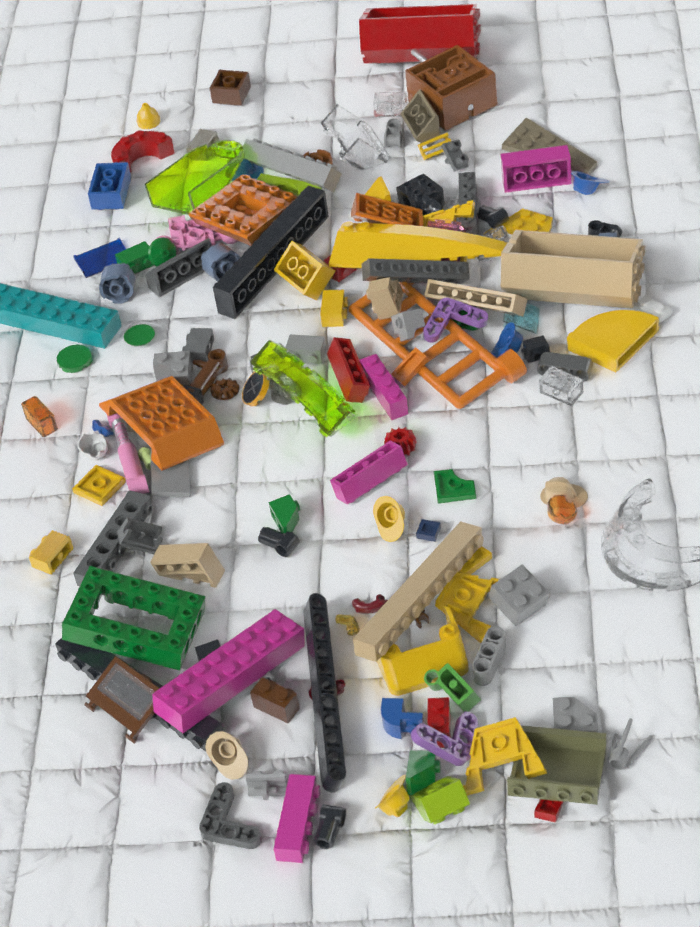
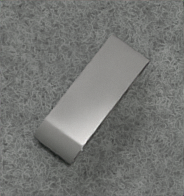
[472,626,506,686]

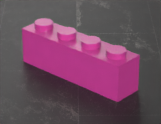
[360,354,408,421]
[330,441,408,505]
[273,774,321,863]

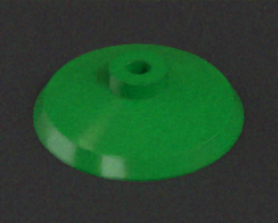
[148,237,177,267]
[124,324,155,347]

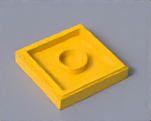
[72,465,126,506]

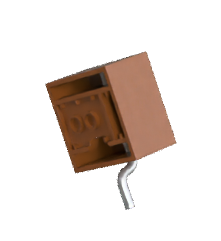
[405,45,497,131]

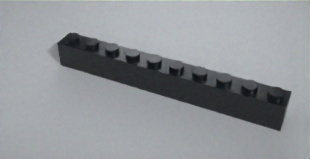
[55,637,224,751]

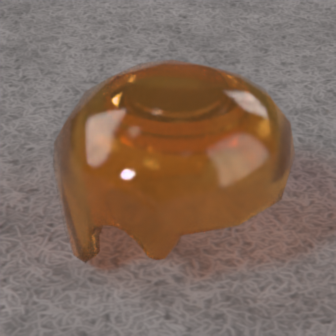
[547,495,578,524]

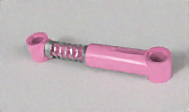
[107,413,149,494]

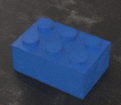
[88,162,132,210]

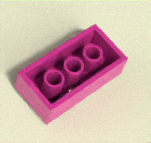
[500,145,572,193]

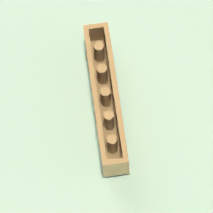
[424,279,528,317]

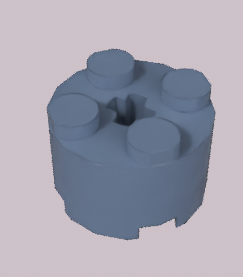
[201,243,240,282]
[99,263,136,304]

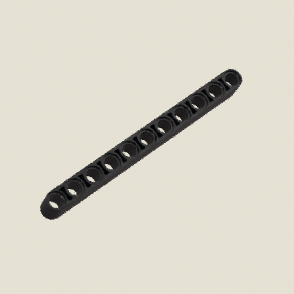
[303,593,346,793]

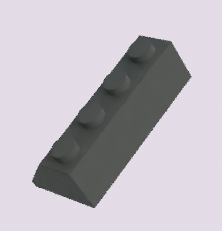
[145,238,212,298]

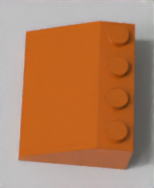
[351,193,423,226]

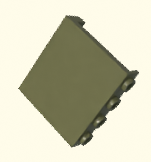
[507,725,607,805]

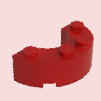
[111,130,175,173]

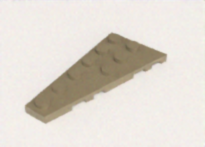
[502,117,597,175]

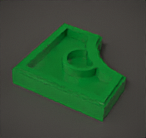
[433,469,477,504]

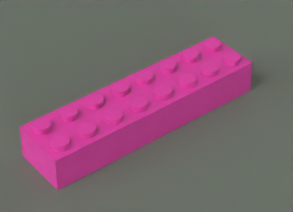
[152,609,305,733]

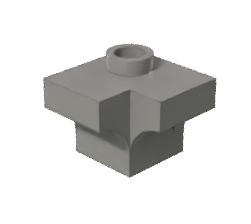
[391,308,425,341]

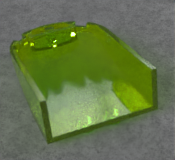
[144,140,245,215]

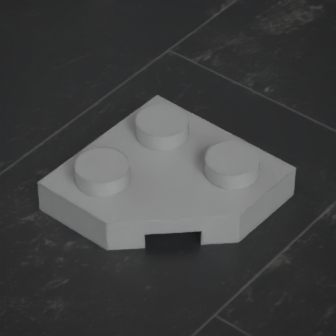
[552,697,598,733]

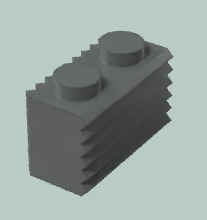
[182,328,214,364]

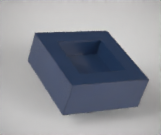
[416,519,441,542]

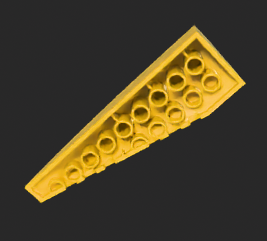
[329,221,508,268]

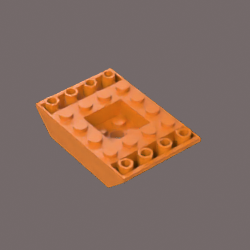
[189,174,298,246]

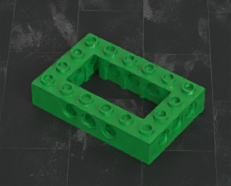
[62,566,206,671]

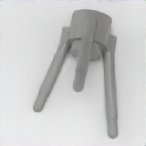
[607,718,653,770]

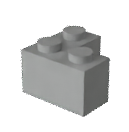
[153,351,193,387]

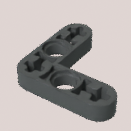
[199,782,262,849]

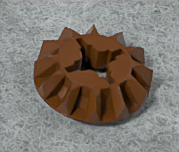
[210,377,240,400]

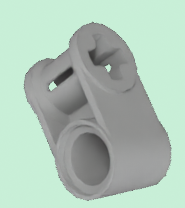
[384,118,403,147]

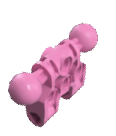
[156,215,238,251]

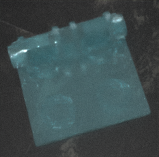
[503,304,540,334]

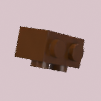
[250,677,300,724]

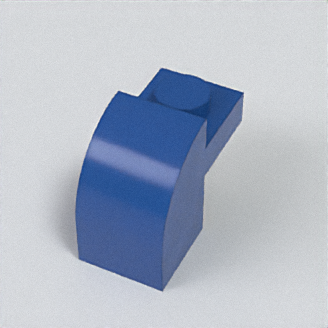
[381,698,424,739]

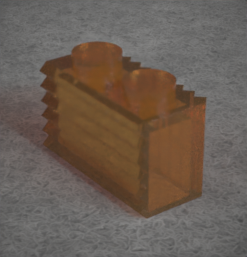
[21,396,58,437]

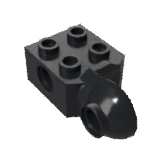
[396,173,445,216]

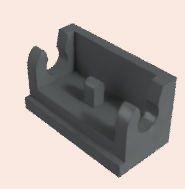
[117,517,163,554]

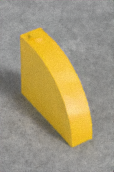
[567,310,659,373]

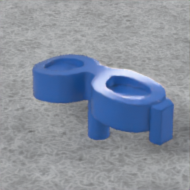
[92,419,114,437]

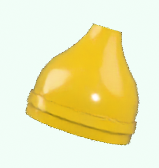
[136,103,161,130]

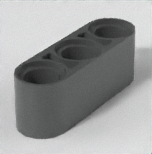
[537,352,593,382]

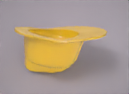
[373,496,405,542]
[374,774,410,817]

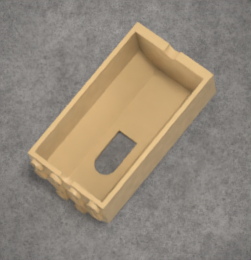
[501,230,646,309]

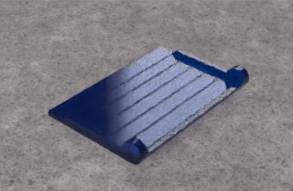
[73,237,126,278]

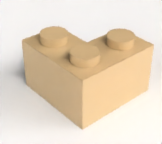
[366,277,403,320]

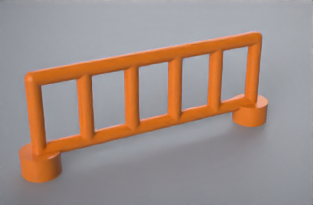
[348,282,527,409]

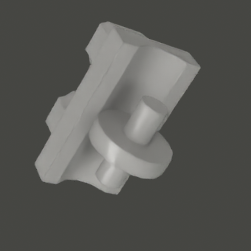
[246,770,287,800]

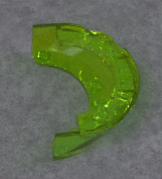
[250,340,357,438]

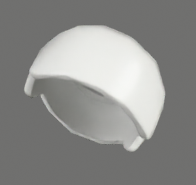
[78,432,108,460]

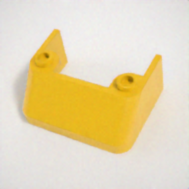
[377,607,469,696]

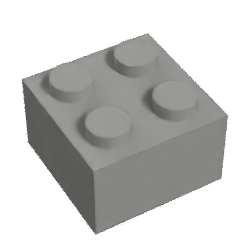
[489,564,550,627]

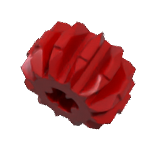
[384,426,417,456]

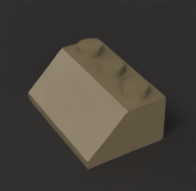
[400,89,440,147]

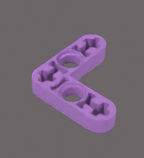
[423,298,488,343]
[411,712,478,766]

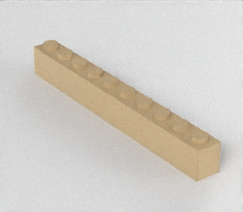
[353,521,484,662]

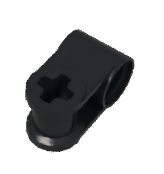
[588,220,623,237]

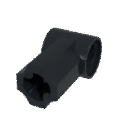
[477,205,509,229]
[258,527,300,558]
[314,804,346,850]

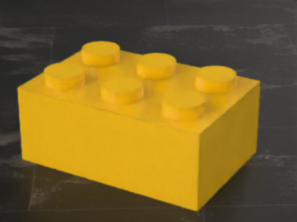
[274,241,335,300]

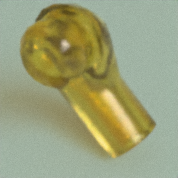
[335,614,360,636]

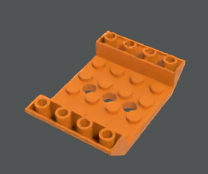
[99,376,224,471]

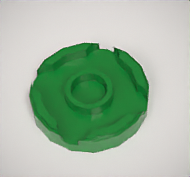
[57,344,92,373]

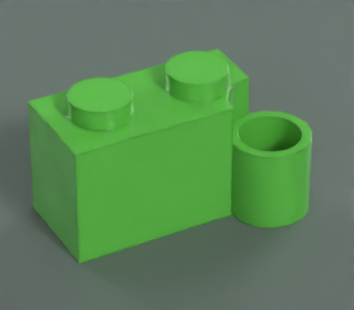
[424,663,481,712]

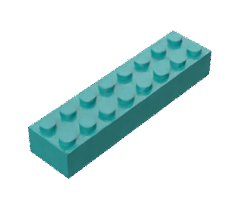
[0,283,122,349]

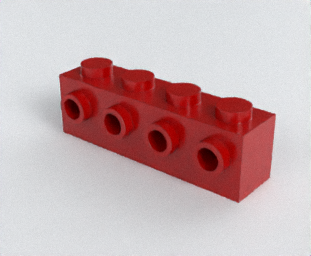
[327,337,370,403]

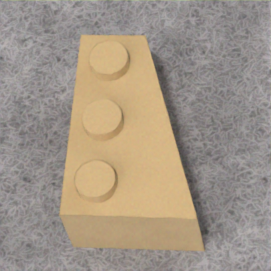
[150,543,225,588]

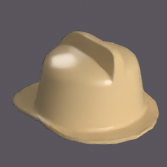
[540,477,588,508]
[205,731,248,780]

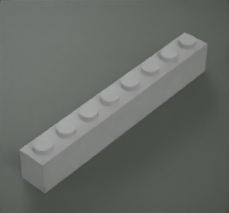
[238,138,342,192]

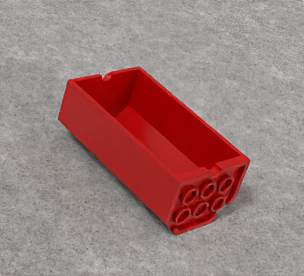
[359,4,481,64]

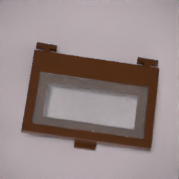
[84,656,159,744]

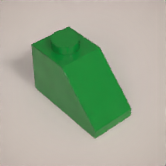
[268,494,301,534]
[406,750,441,795]

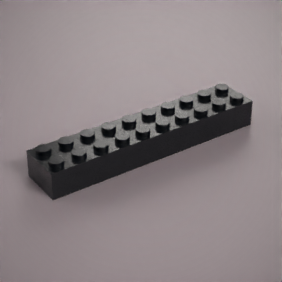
[213,186,329,319]

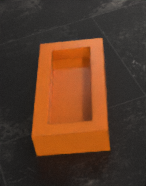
[391,347,430,386]

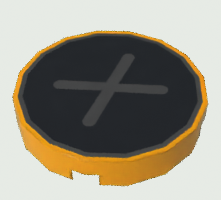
[242,370,269,407]

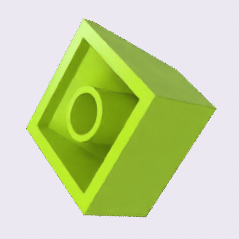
[409,776,470,824]

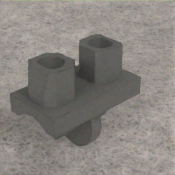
[441,139,469,172]

